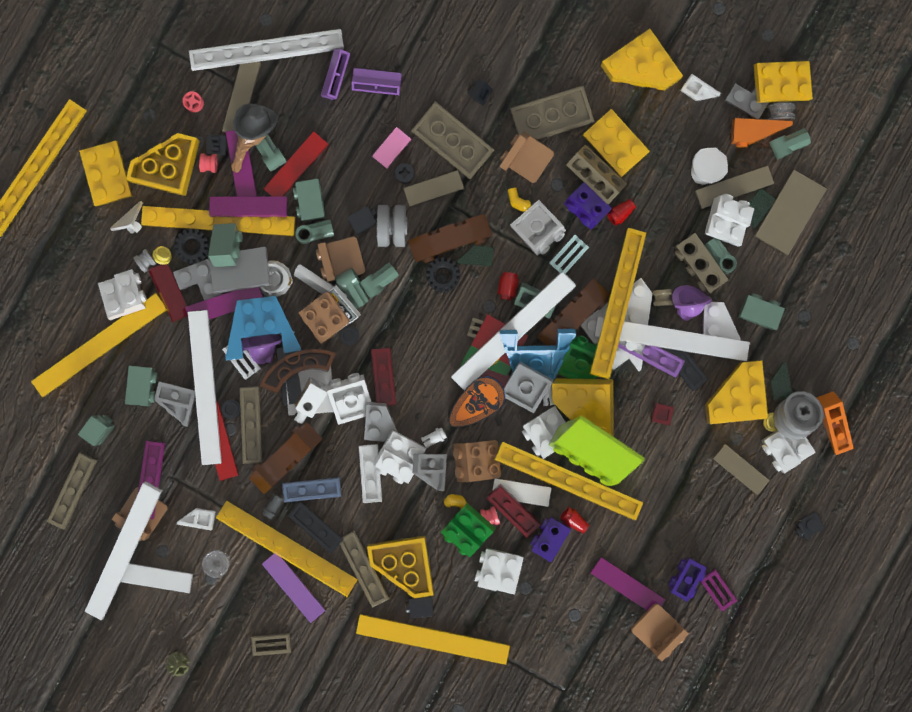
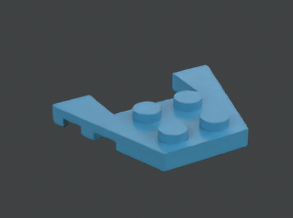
[226,296,301,361]
[499,329,576,380]

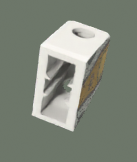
[293,377,327,424]

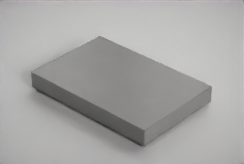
[210,247,270,294]

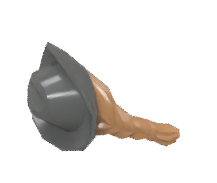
[231,103,279,172]

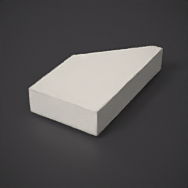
[680,74,721,101]
[177,508,216,530]

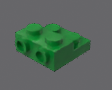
[558,336,598,379]
[441,503,496,558]

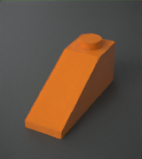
[731,118,793,148]
[817,391,854,455]

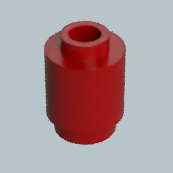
[497,272,519,301]

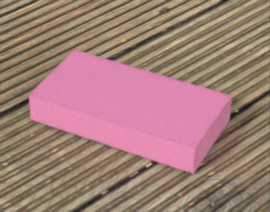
[372,127,411,169]

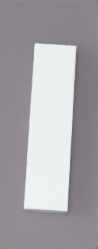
[121,563,193,593]

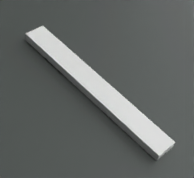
[189,29,344,71]
[451,271,576,390]
[188,310,222,465]
[594,317,750,361]
[85,481,162,620]

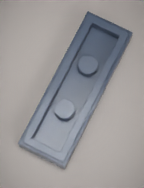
[282,477,342,502]

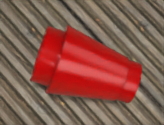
[607,199,636,226]
[560,507,589,534]

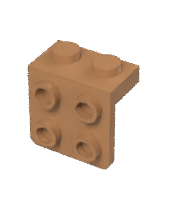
[500,131,554,183]
[316,237,365,283]
[299,292,350,344]
[453,440,501,482]
[112,487,168,541]
[631,603,689,661]

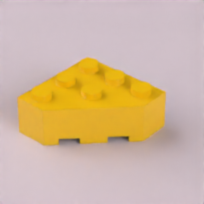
[601,29,683,91]
[126,133,200,196]
[705,361,768,424]
[552,378,614,436]
[367,536,434,598]

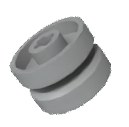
[377,205,408,247]
[773,392,824,440]

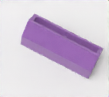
[321,49,350,100]
[352,68,402,95]

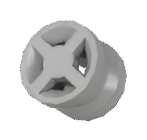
[133,249,157,273]

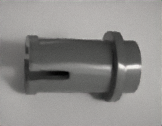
[262,493,284,519]

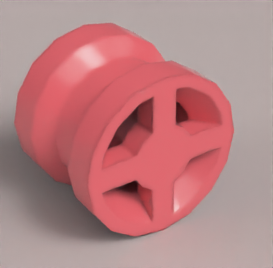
[183,91,204,113]
[199,153,218,173]
[480,506,500,525]

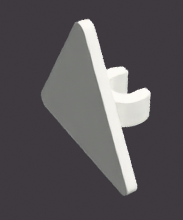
[110,201,143,234]

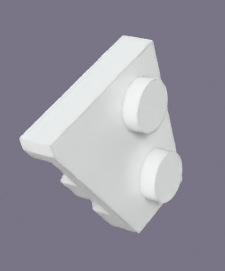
[702,302,740,340]

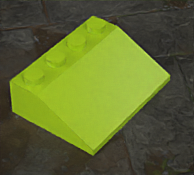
[549,416,645,486]

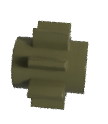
[165,652,190,676]

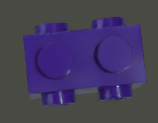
[564,182,612,230]
[530,516,571,562]
[668,556,706,602]

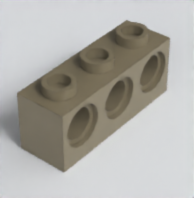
[566,144,627,204]
[674,233,729,294]

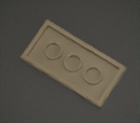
[510,86,595,140]
[411,101,494,180]
[754,170,827,255]

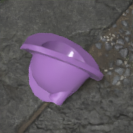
[672,285,712,321]
[241,334,282,364]

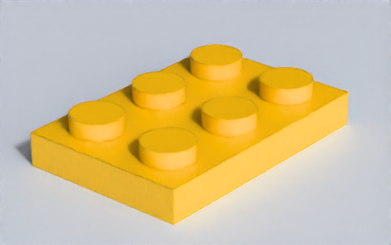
[754,61,813,103]
[582,109,650,178]
[80,141,133,206]

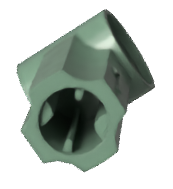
[769,128,811,160]
[255,135,287,172]
[295,220,334,244]
[704,238,737,274]
[359,262,399,299]
[335,268,369,308]

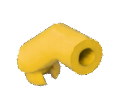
[507,188,531,212]
[444,494,467,509]

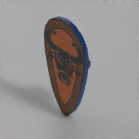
[449,376,506,427]

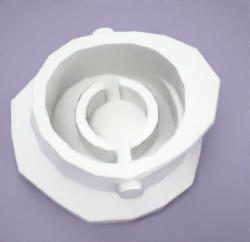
[691,148,728,185]
[260,261,292,297]

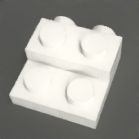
[705,194,754,247]
[510,200,566,256]
[98,269,147,320]
[327,373,372,425]
[522,406,566,459]
[374,430,426,484]
[762,431,816,473]
[475,547,524,595]

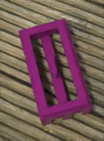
[701,568,738,611]

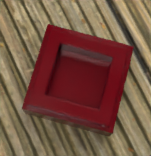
[651,403,674,425]

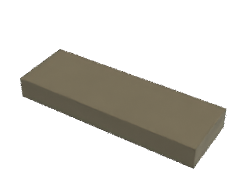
[404,170,464,207]
[712,444,770,495]

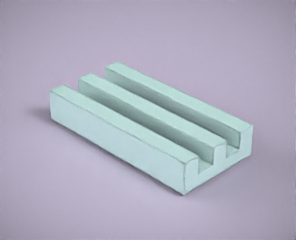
[549,235,589,274]

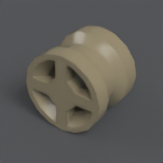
[652,289,673,306]

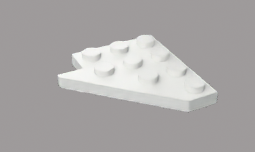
[580,278,653,371]

